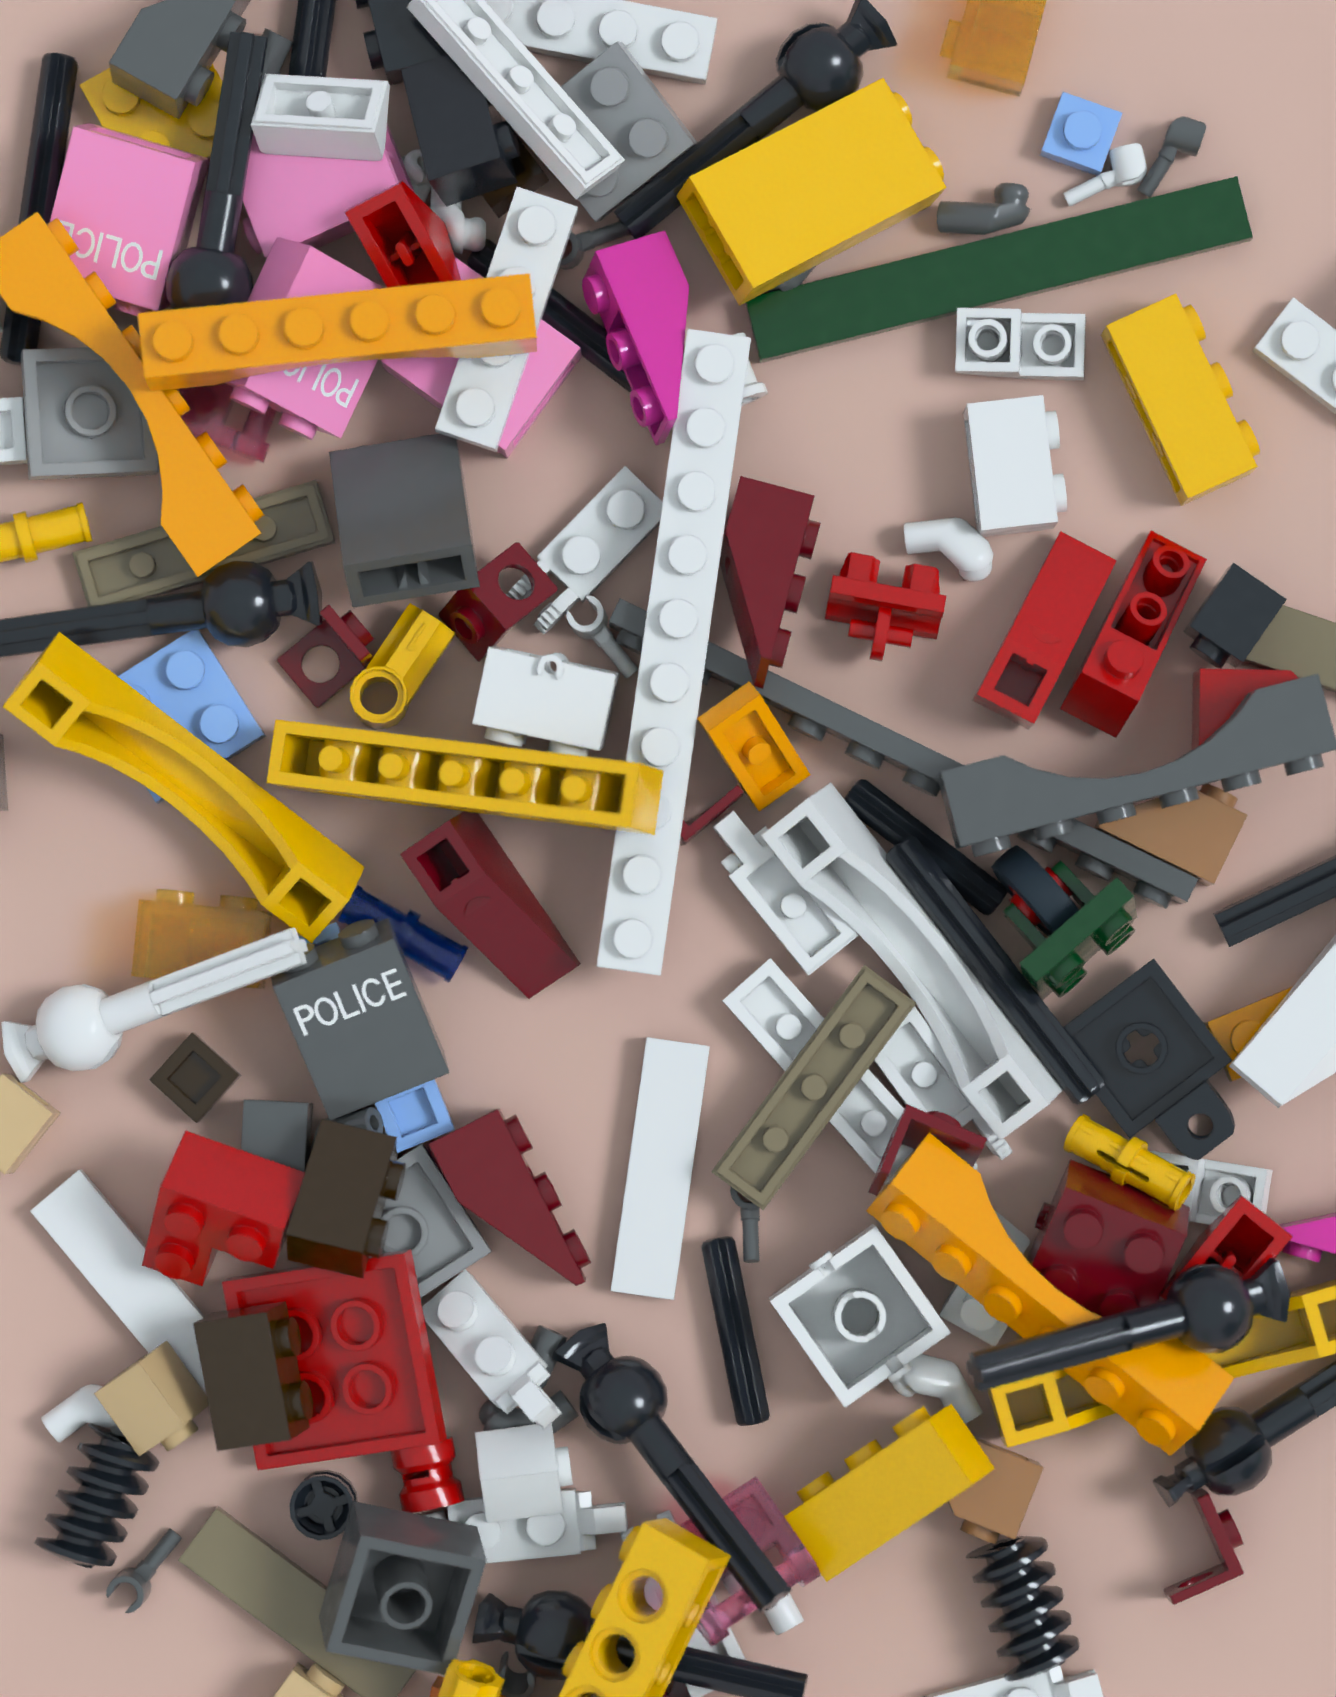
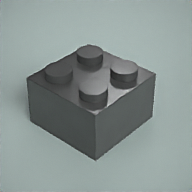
[319,1501,487,1675]

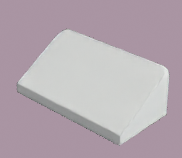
[251,74,390,161]

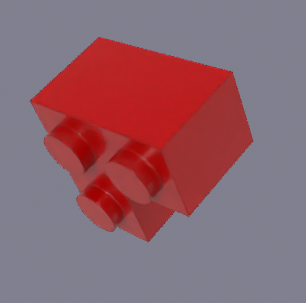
[142,1130,305,1287]

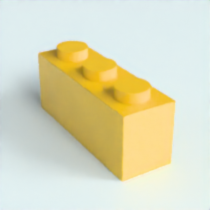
[1101,293,1260,506]
[784,1403,995,1582]

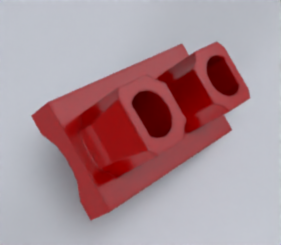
[824,552,946,662]

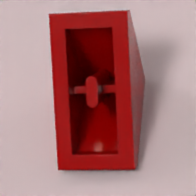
[345,181,461,288]
[1192,668,1299,750]
[1160,1195,1293,1300]

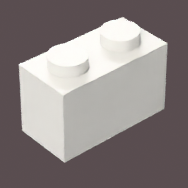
[963,395,1067,537]

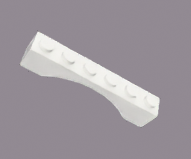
[761,783,1063,1140]

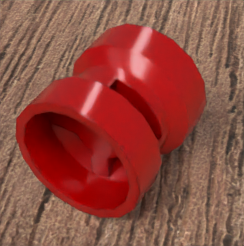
[390,1437,465,1513]

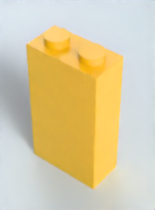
[676,78,947,306]

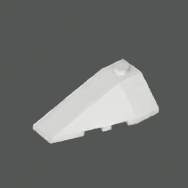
[1229,934,1336,1108]

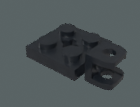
[1063,958,1235,1160]

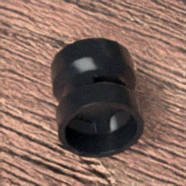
[289,1470,358,1540]

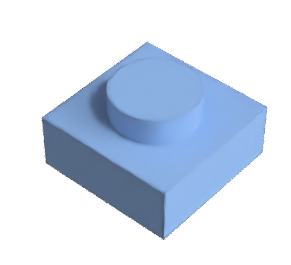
[1040,92,1122,176]
[375,1079,456,1153]

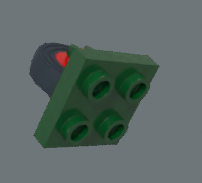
[991,845,1137,1001]

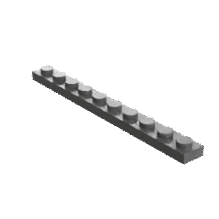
[609,598,1198,909]

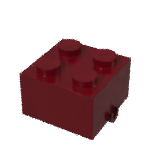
[1026,1159,1190,1317]

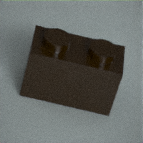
[286,1119,406,1279]
[193,1301,313,1451]

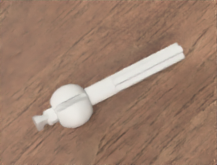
[1,927,308,1083]

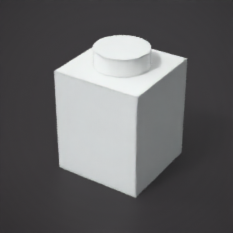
[475,1423,573,1523]

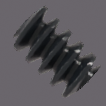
[35,1424,160,1568]
[966,1536,1080,1681]

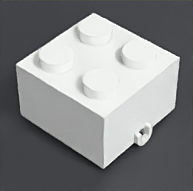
[472,646,620,757]
[768,1224,951,1408]

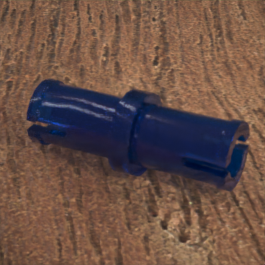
[338,885,469,983]

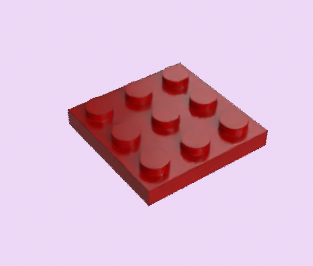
[222,1249,447,1471]

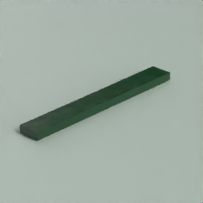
[745,176,1253,363]

